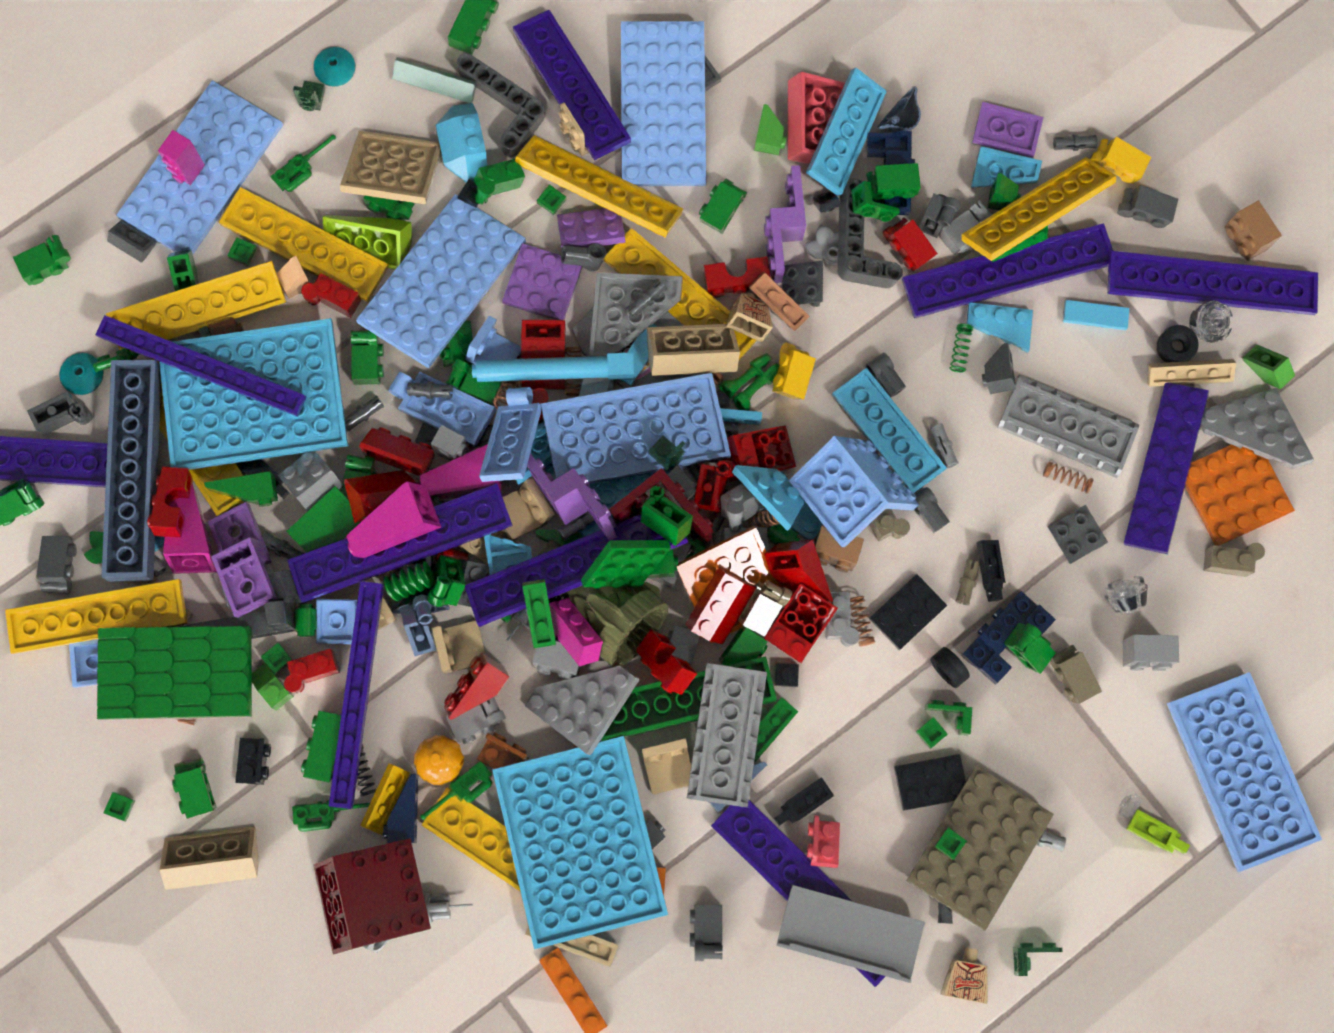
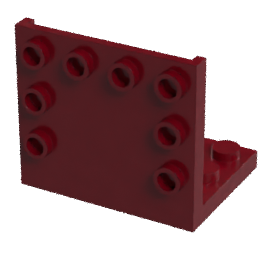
[609,468,713,549]
[314,838,431,955]

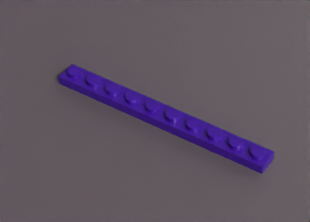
[95,315,307,417]
[329,581,384,809]

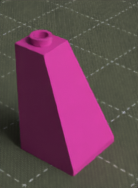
[417,444,502,500]
[346,481,442,558]
[163,484,217,574]

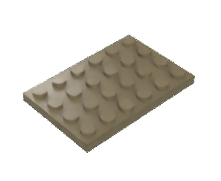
[906,765,1054,931]

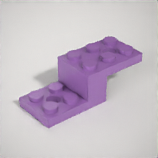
[764,165,806,283]
[527,453,617,541]
[208,502,277,618]

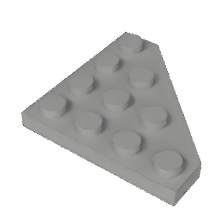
[589,273,683,356]
[1200,388,1314,469]
[525,666,640,755]

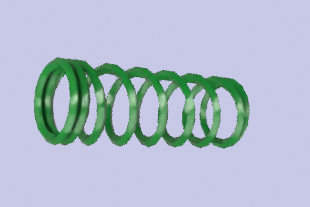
[949,323,973,373]

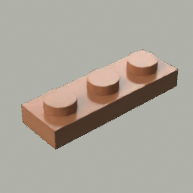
[749,271,810,331]

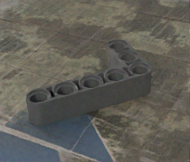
[457,53,545,157]
[837,179,903,288]
[184,601,295,639]

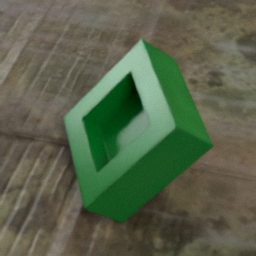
[537,184,566,215]
[227,237,257,266]
[261,643,293,674]
[916,717,948,749]
[103,792,135,822]
[934,827,967,860]

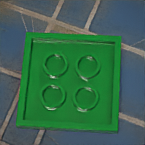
[581,540,671,588]

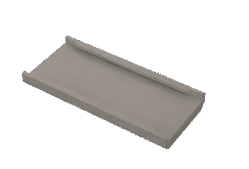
[997,374,1139,478]
[687,663,767,807]
[777,885,925,983]

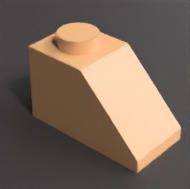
[277,256,310,299]

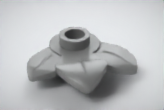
[805,225,839,265]

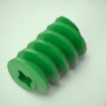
[383,561,434,601]

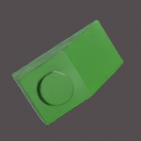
[754,104,787,156]
[1242,344,1295,389]
[252,663,294,711]

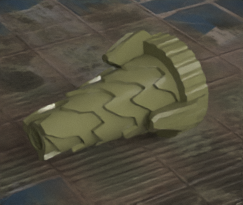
[538,540,669,667]

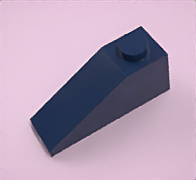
[383,774,418,843]

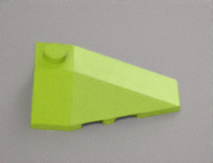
[323,215,412,270]

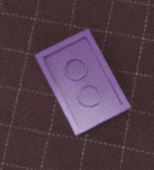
[972,102,1043,158]
[557,208,626,247]

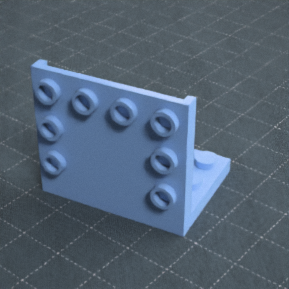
[789,436,919,547]

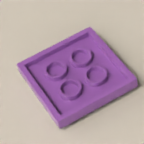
[502,243,583,320]

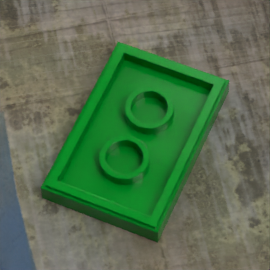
[286,486,361,553]

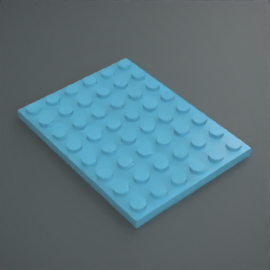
[159,318,348,470]
[492,736,668,950]

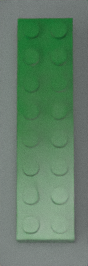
[601,656,777,741]

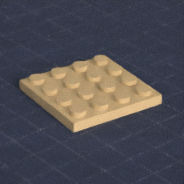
[340,130,441,204]

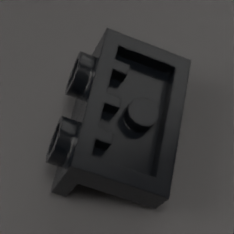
[235,738,271,785]

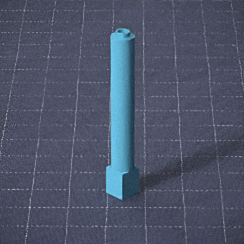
[472,353,635,382]

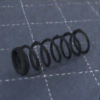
[357,744,376,796]

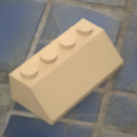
[647,324,740,376]
[159,826,259,890]

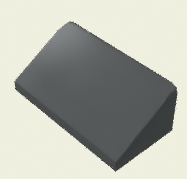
[107,220,157,262]

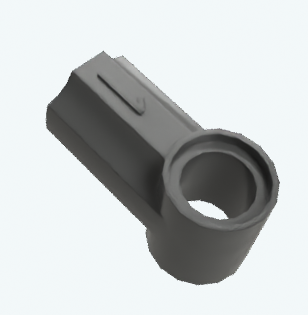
[561,243,606,272]
[866,353,906,398]
[914,487,950,533]

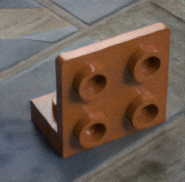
[477,732,529,769]

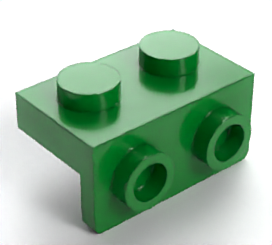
[440,320,473,367]

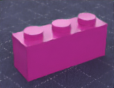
[158,130,205,186]
[549,598,603,666]

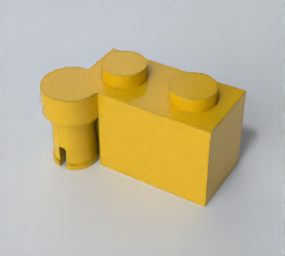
[1090,136,1152,184]
[772,342,816,400]

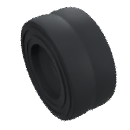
[1157,325,1199,363]
[930,647,970,688]

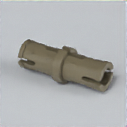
[956,559,980,605]

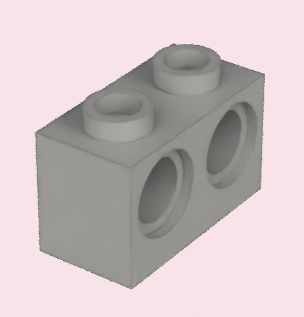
[431,425,469,461]

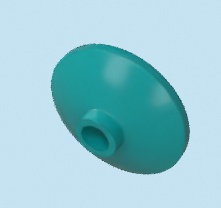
[314,47,356,87]
[59,353,103,395]

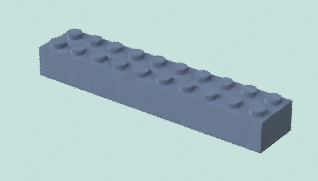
[102,360,161,582]

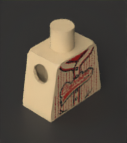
[726,293,773,342]
[941,947,988,1004]

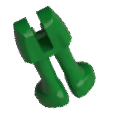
[718,353,780,411]

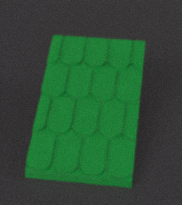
[97,626,252,720]

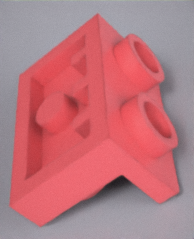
[807,815,840,868]

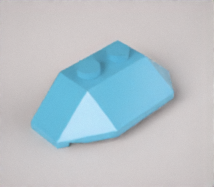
[436,103,488,183]

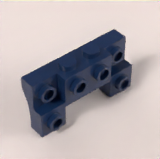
[867,131,915,216]
[961,591,1056,685]

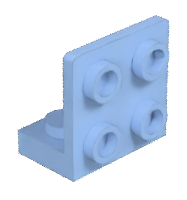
[465,316,521,365]

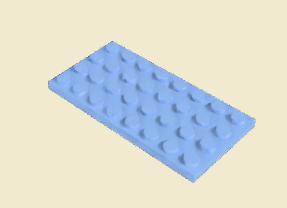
[621,21,706,186]
[116,80,283,254]
[356,194,526,368]
[541,373,731,484]
[1167,672,1322,872]

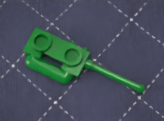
[270,134,336,192]
[93,348,141,372]
[420,761,493,820]
[292,800,370,832]

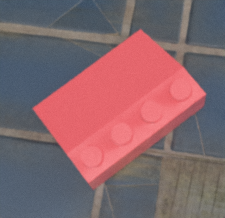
[788,72,845,163]

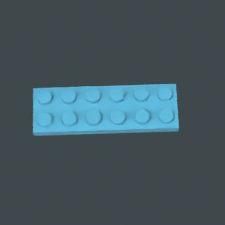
[806,68,887,196]
[832,368,947,494]

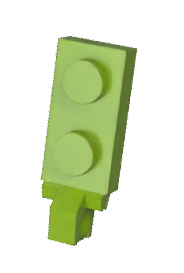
[1126,809,1190,854]

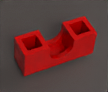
[703,256,771,297]
[147,467,193,538]
[636,629,697,695]

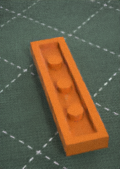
[539,947,608,1033]

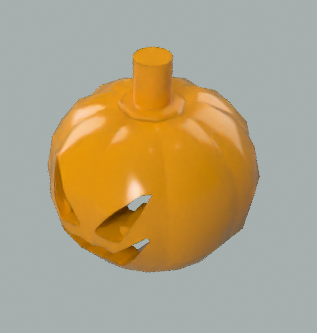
[414,735,464,785]

